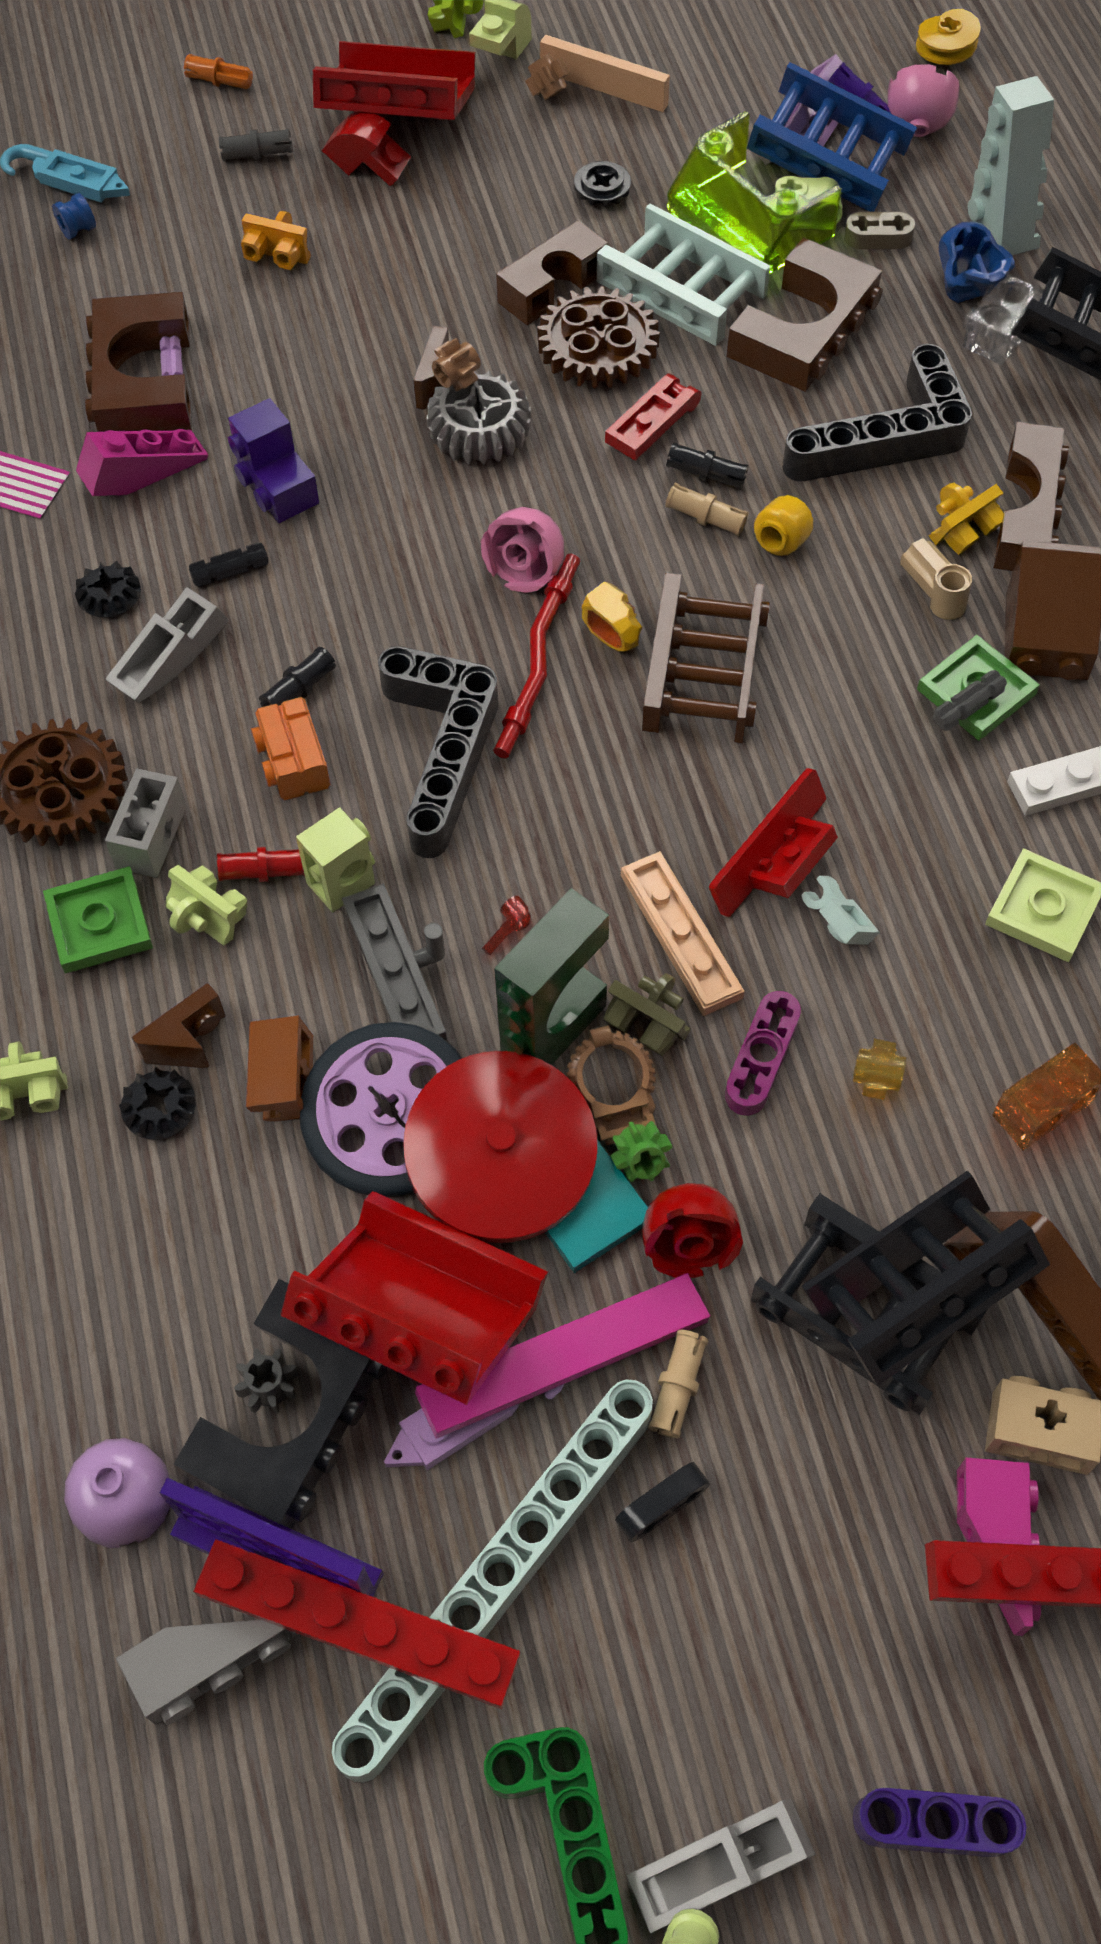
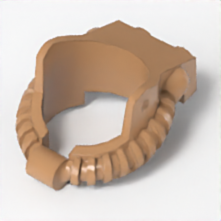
[566,1025,656,1146]

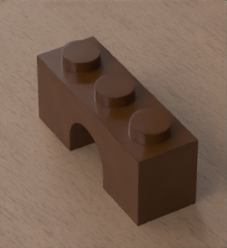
[496,220,609,326]

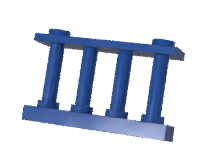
[746,62,917,212]

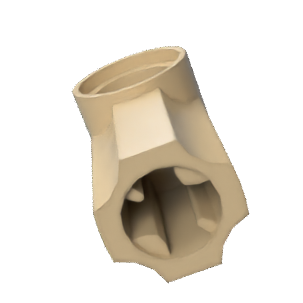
[900,538,972,620]

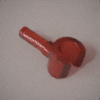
[482,896,531,955]

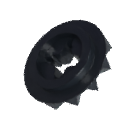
[574,161,631,207]
[74,560,141,617]
[119,1067,196,1140]

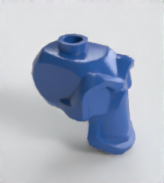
[938,221,1015,303]

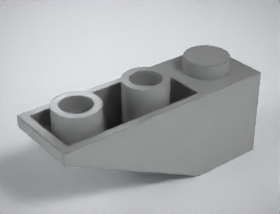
[116,1620,298,1725]

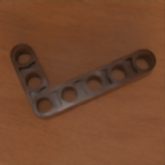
[944,1211,1101,1400]

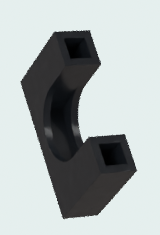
[174,1279,388,1529]

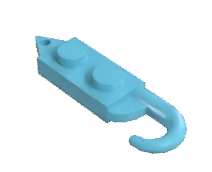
[0,144,130,203]

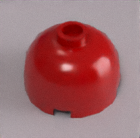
[642,1183,743,1278]

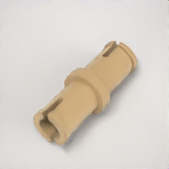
[665,483,749,536]
[648,1330,708,1438]

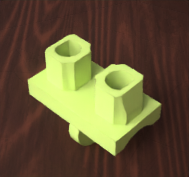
[166,865,247,946]
[0,1041,68,1121]

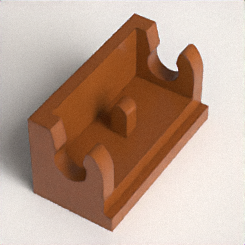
[246,1015,314,1121]

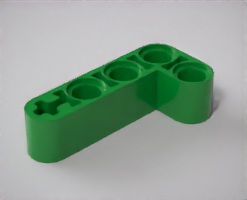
[484,1727,628,1944]

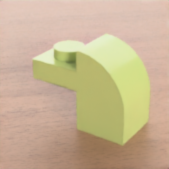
[469,0,532,59]

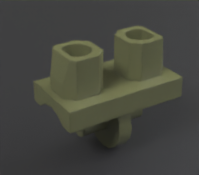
[603,973,691,1056]

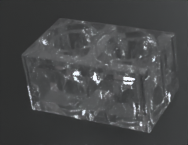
[962,274,1043,365]

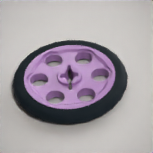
[300,1022,462,1197]

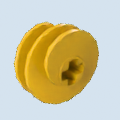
[916,9,981,65]

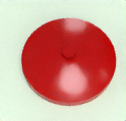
[403,1051,598,1243]

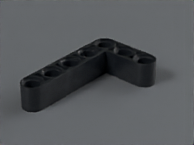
[782,344,972,482]
[378,646,498,858]

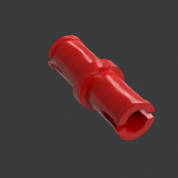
[217,847,305,882]

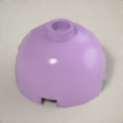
[64,1438,170,1548]

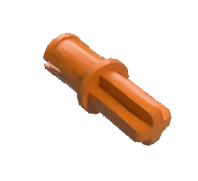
[184,54,253,89]

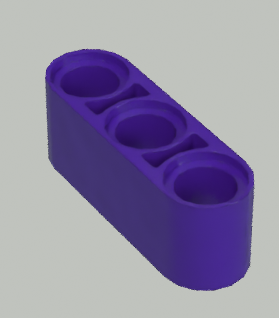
[853,1788,1027,1857]

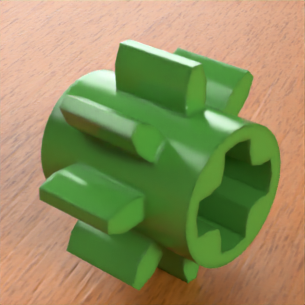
[610,1121,673,1182]

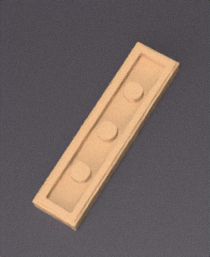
[540,35,670,112]
[621,851,745,1016]

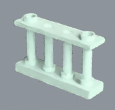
[597,203,770,346]

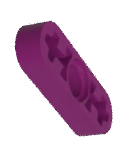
[725,991,801,1116]

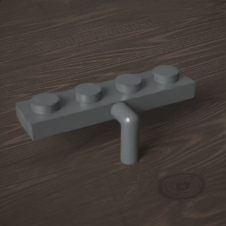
[342,884,447,1041]

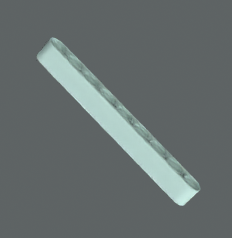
[332,1379,653,1782]

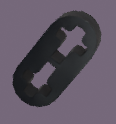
[615,1462,710,1543]

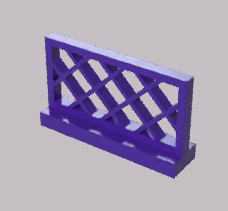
[159,1478,384,1597]

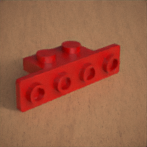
[709,768,838,917]

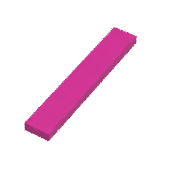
[415,1273,710,1439]

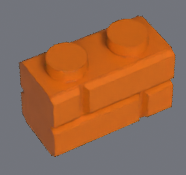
[251,697,331,800]

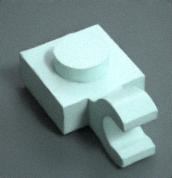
[802,876,880,945]

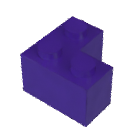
[228,398,319,523]

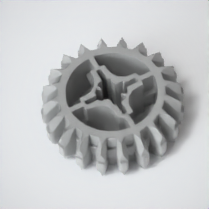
[426,370,531,466]

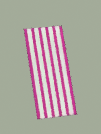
[0,451,70,519]

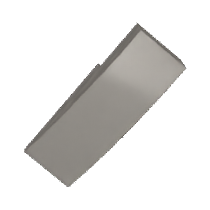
[106,587,229,703]
[627,1799,816,1933]

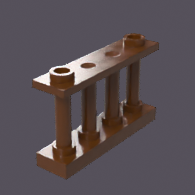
[642,573,770,743]

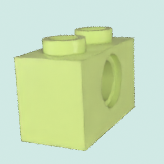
[296,807,375,913]

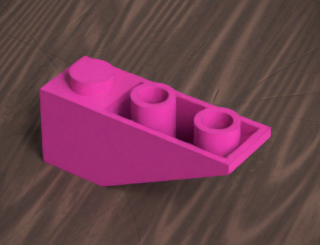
[76,429,208,496]
[957,1457,1041,1636]

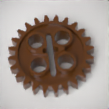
[537,286,660,389]
[0,718,128,846]

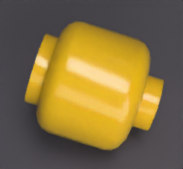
[754,495,814,556]

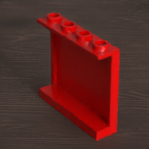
[313,41,476,120]
[281,1191,548,1405]

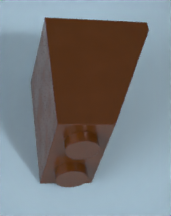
[1005,540,1101,680]

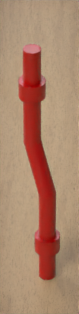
[493,554,581,759]

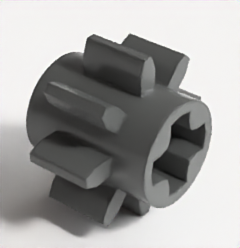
[234,1348,298,1414]

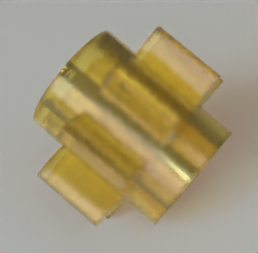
[852,1038,906,1100]

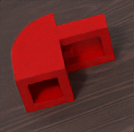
[321,112,411,186]

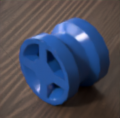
[52,193,96,240]

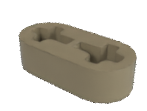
[844,212,915,249]

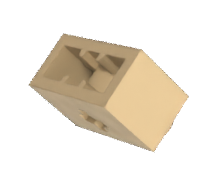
[985,1376,1101,1475]

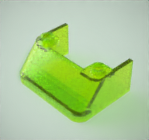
[667,111,841,274]

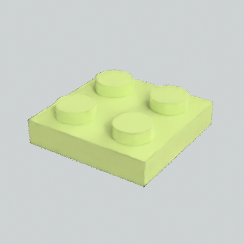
[985,848,1101,962]

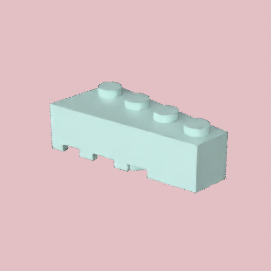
[968,76,1054,255]

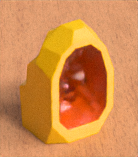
[582,582,642,651]

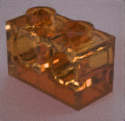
[992,1042,1101,1151]

